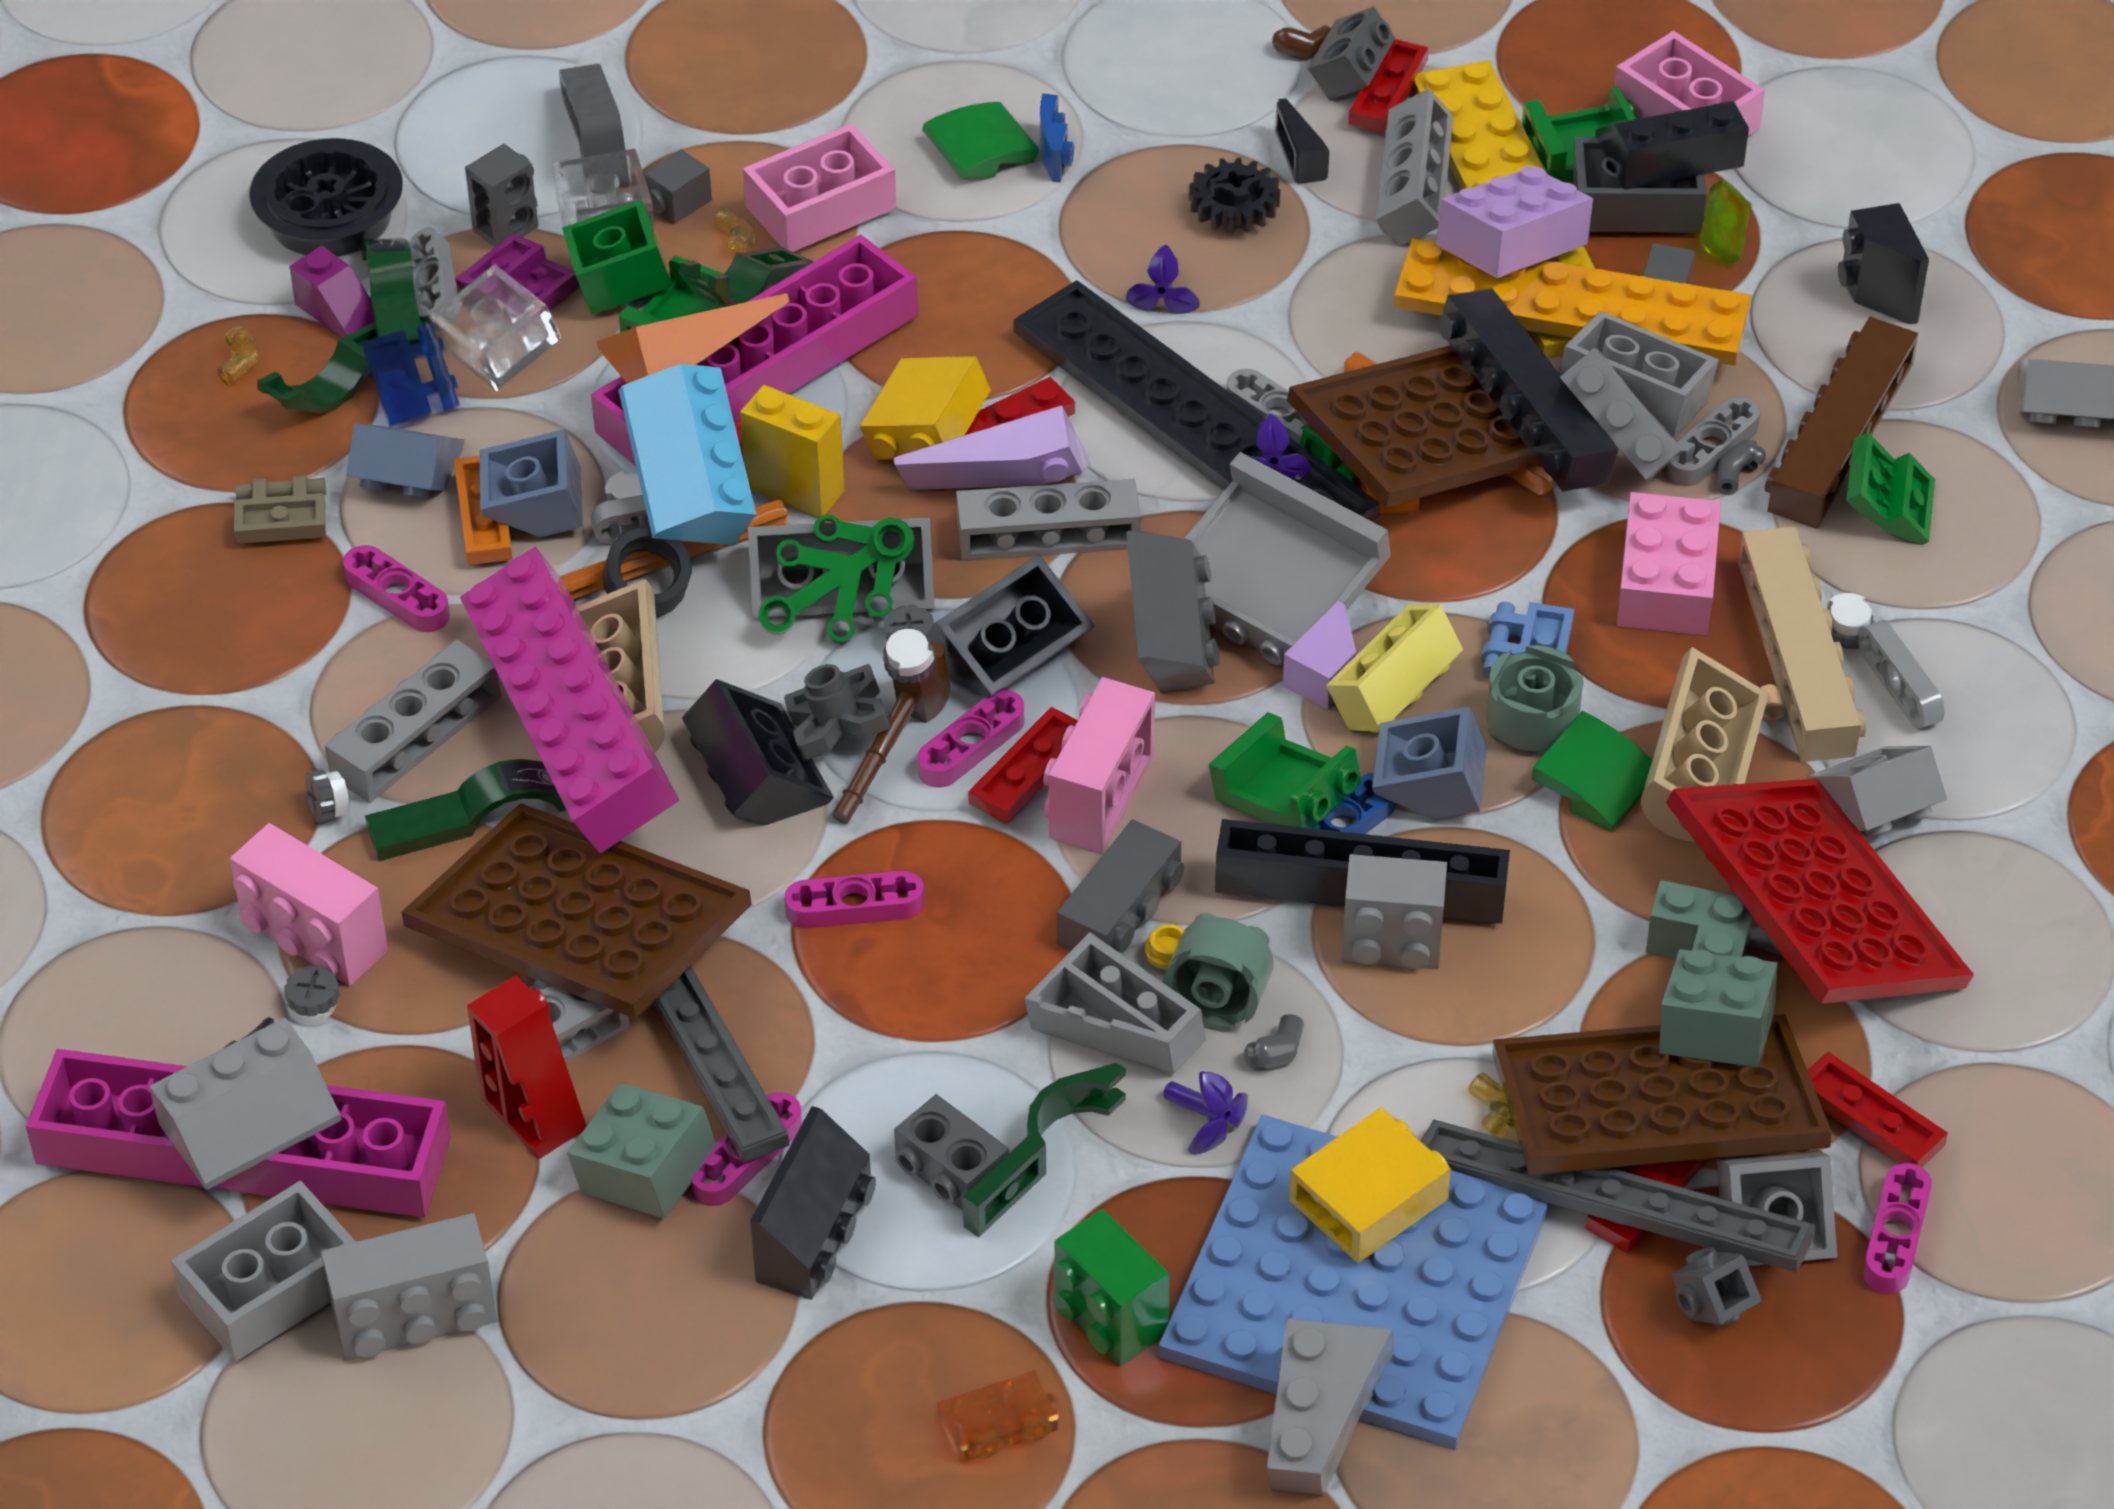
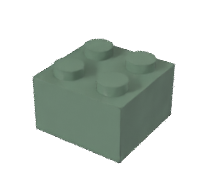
[1659,949,1778,1067]
[567,1082,716,1219]

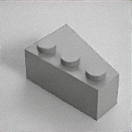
[1024,932,1206,1074]
[1267,1318,1394,1495]

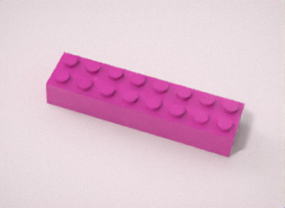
[591,234,918,466]
[460,546,680,854]
[26,1048,451,1218]

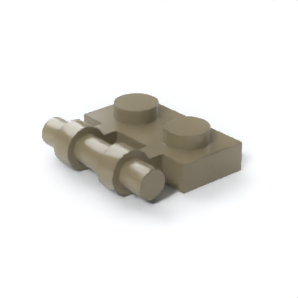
[234,475,327,544]

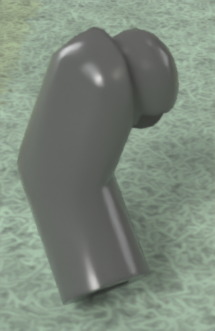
[1716,440,1766,495]
[1244,1014,1304,1069]

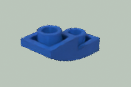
[1040,93,1075,183]

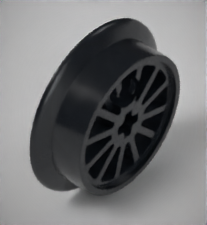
[249,138,403,256]

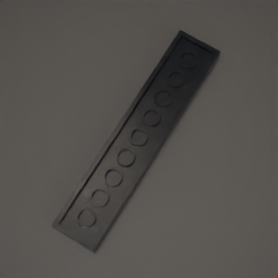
[1013,280,1380,521]

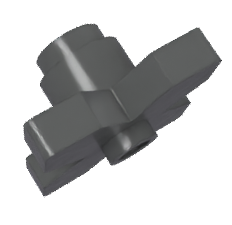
[784,664,891,760]

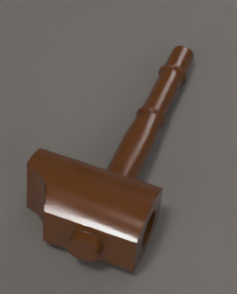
[832,639,950,824]

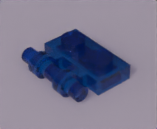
[361,322,460,427]

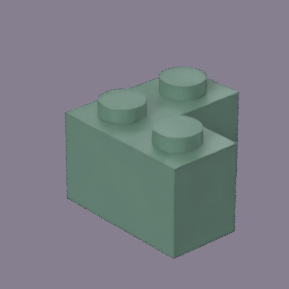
[1645,880,1753,959]

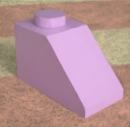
[1283,601,1356,710]

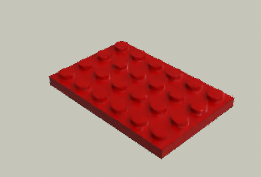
[1666,778,1974,1004]

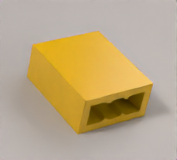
[859,356,991,460]
[740,385,845,518]
[1289,1107,1451,1263]

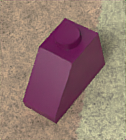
[289,246,373,338]

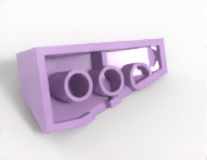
[894,405,1090,490]

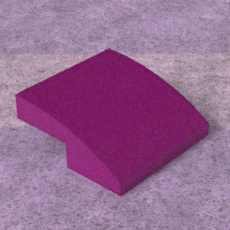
[455,233,580,331]

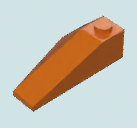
[596,293,789,384]

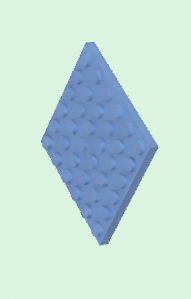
[1158,1114,1549,1450]

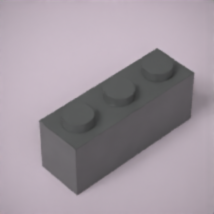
[1057,819,1184,953]

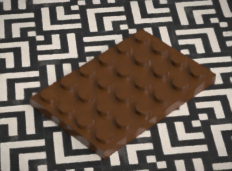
[1286,345,1541,507]
[401,803,752,1019]
[1492,1014,1831,1175]

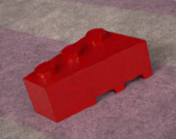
[467,975,587,1159]

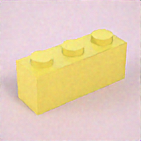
[1326,604,1463,733]

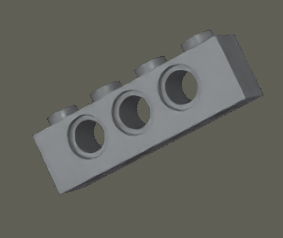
[1376,89,1454,246]
[956,479,1141,561]
[325,640,501,803]

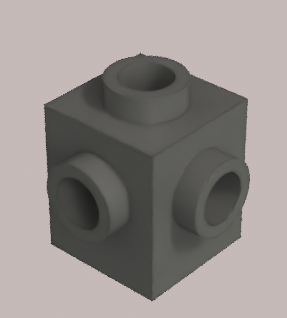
[1671,1247,1762,1327]

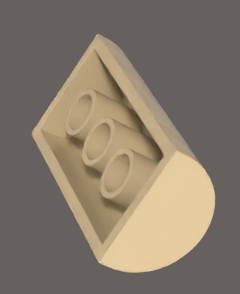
[576,579,665,753]
[1641,647,1769,842]

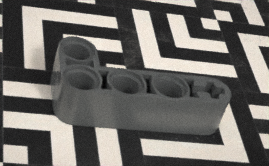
[559,63,629,191]

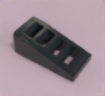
[1275,98,1330,184]

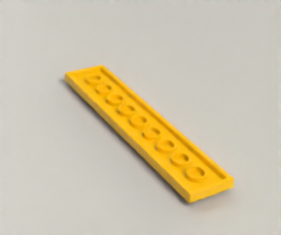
[1412,60,1595,357]

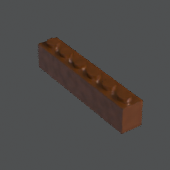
[1765,316,1919,529]

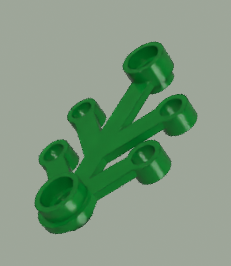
[759,514,914,644]

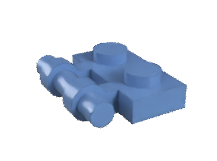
[1481,602,1575,679]

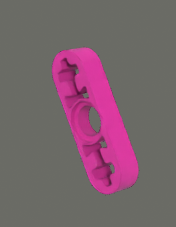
[343,545,450,632]
[918,690,1025,787]
[784,871,924,928]
[691,1092,802,1206]
[1863,1163,1932,1294]

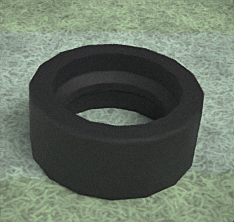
[602,527,692,618]

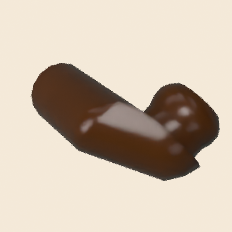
[1272,25,1331,59]

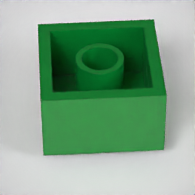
[562,199,672,315]
[1053,1208,1170,1367]

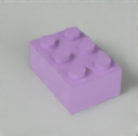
[1436,166,1593,278]

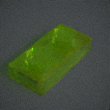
[1699,179,1752,267]

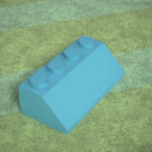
[619,363,756,545]

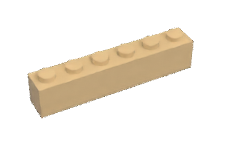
[1738,526,1866,762]

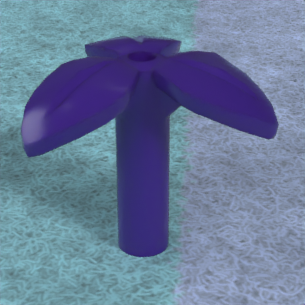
[1126,244,1200,314]
[1249,413,1311,481]
[1163,1071,1248,1154]

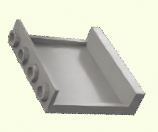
[1184,452,1391,665]

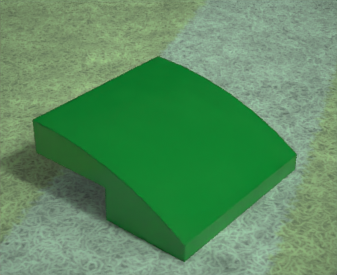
[922,102,1039,178]
[1846,432,1935,545]
[1532,710,1652,832]

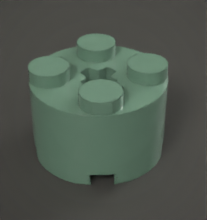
[1486,645,1584,756]
[1163,913,1274,1030]

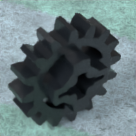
[1189,157,1281,233]

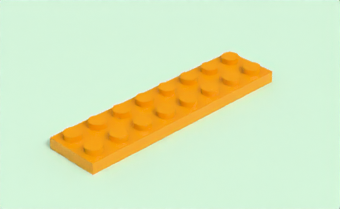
[1393,238,1751,366]

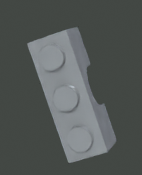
[1560,348,1684,480]

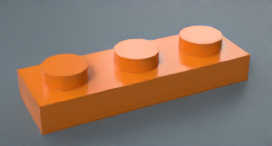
[453,456,513,565]

